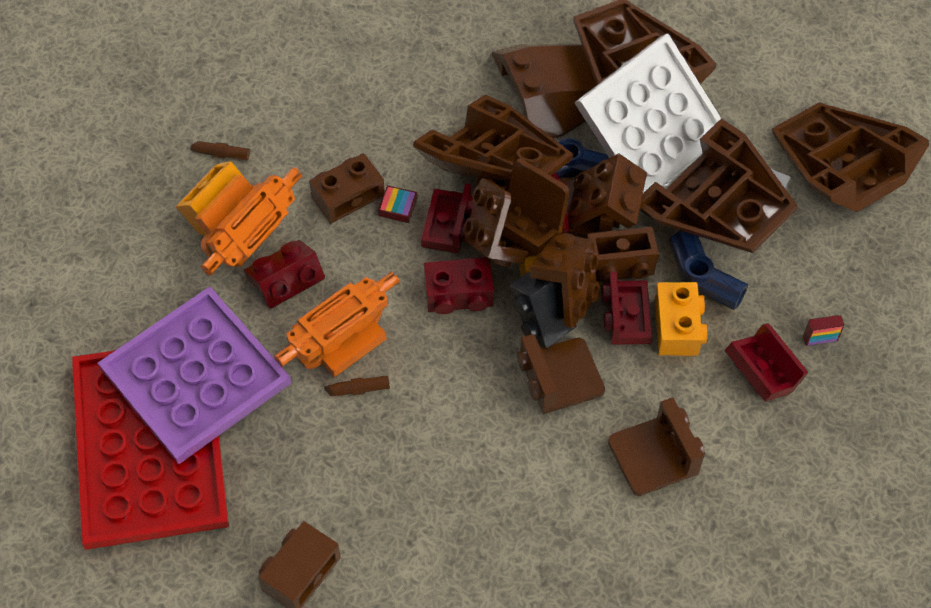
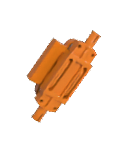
[195,167,302,276]
[274,271,400,378]

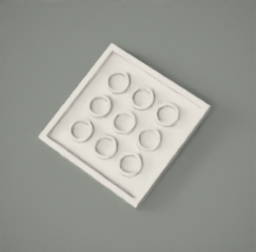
[575,33,721,193]

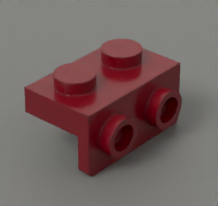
[421,183,474,254]
[244,239,325,308]
[602,272,652,345]
[725,323,808,402]

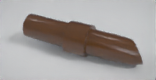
[190,141,250,161]
[324,375,390,396]

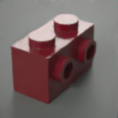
[424,257,494,314]

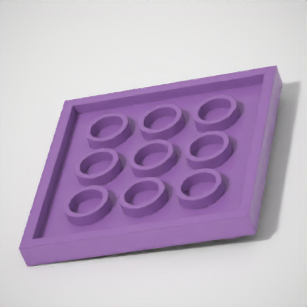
[98,286,292,465]

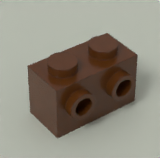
[309,153,385,224]
[587,227,659,283]
[258,521,341,608]

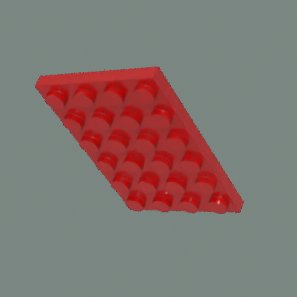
[72,350,229,550]

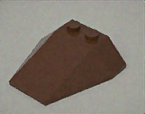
[573,0,717,85]
[492,44,597,139]
[413,95,573,181]
[772,102,929,212]
[640,118,798,253]

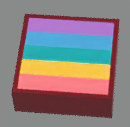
[378,185,418,223]
[803,315,845,346]

